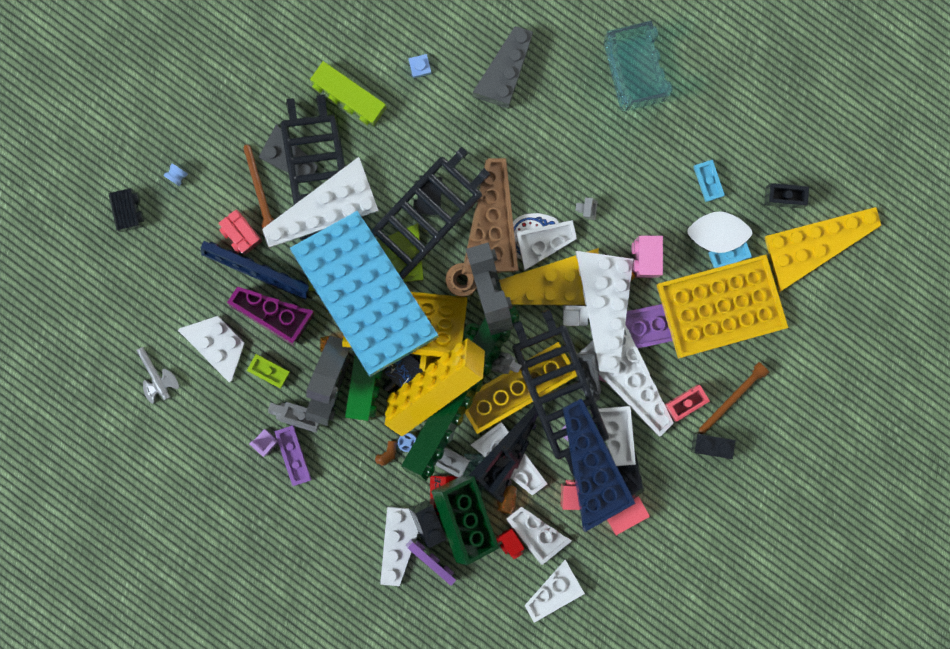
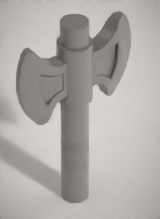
[136,347,179,404]

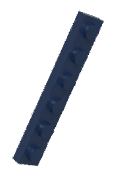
[200,241,310,300]

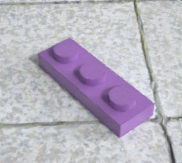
[275,425,312,486]
[406,539,456,586]

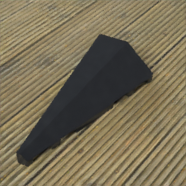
[469,406,538,503]

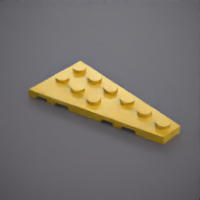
[764,207,881,292]
[499,248,599,305]

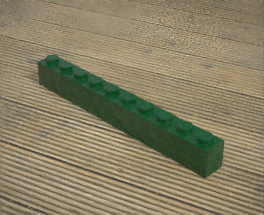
[401,306,519,482]

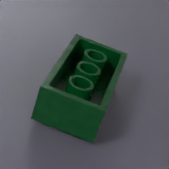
[431,476,499,565]

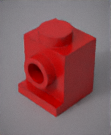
[496,527,525,559]

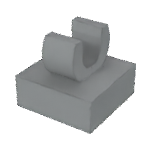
[575,198,598,220]

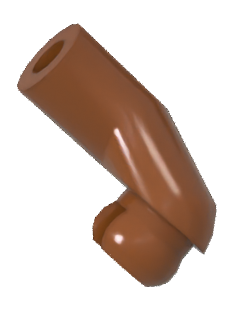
[375,441,397,466]

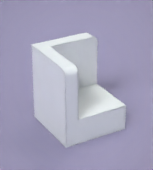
[563,306,588,326]

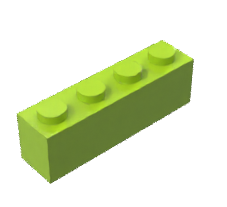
[310,61,387,126]

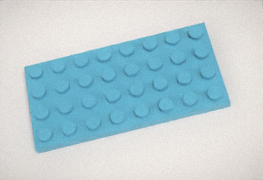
[290,211,438,377]

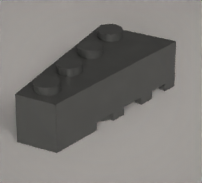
[473,26,533,109]

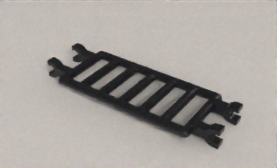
[280,94,345,240]
[371,147,490,280]
[512,309,609,476]

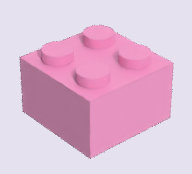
[631,236,663,278]

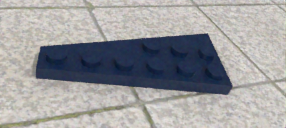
[563,398,636,532]

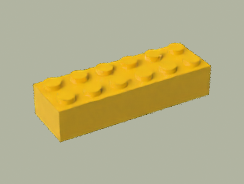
[384,338,485,436]
[465,342,577,434]

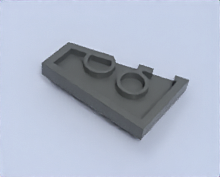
[259,124,319,184]

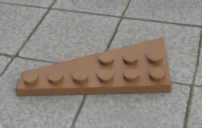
[462,158,518,274]

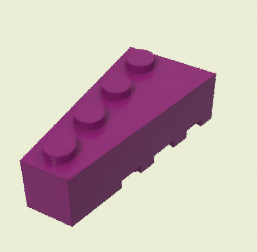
[227,286,315,346]

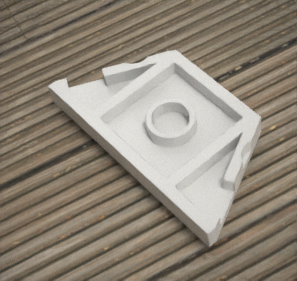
[178,316,246,383]

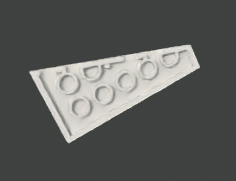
[262,157,378,248]
[576,251,633,374]
[579,325,673,436]

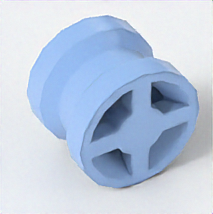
[163,163,188,187]
[398,432,417,452]

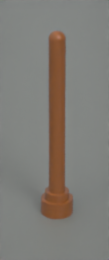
[243,144,274,229]
[699,362,770,434]

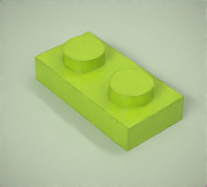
[247,354,290,389]

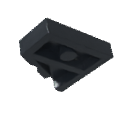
[617,453,645,499]

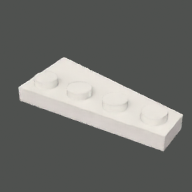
[471,422,547,495]
[380,507,418,586]

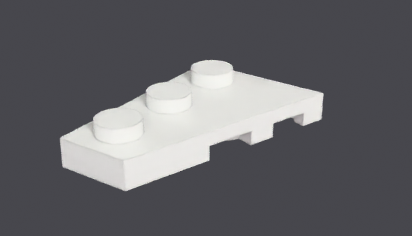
[516,220,577,270]
[599,406,636,466]
[506,507,572,565]
[525,560,585,623]

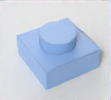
[408,54,431,78]

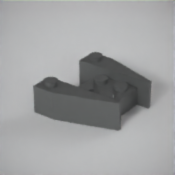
[466,243,513,335]
[306,335,350,426]

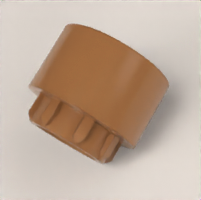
[446,263,477,297]

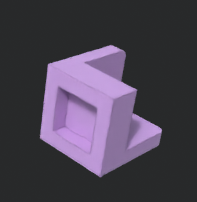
[249,429,278,457]

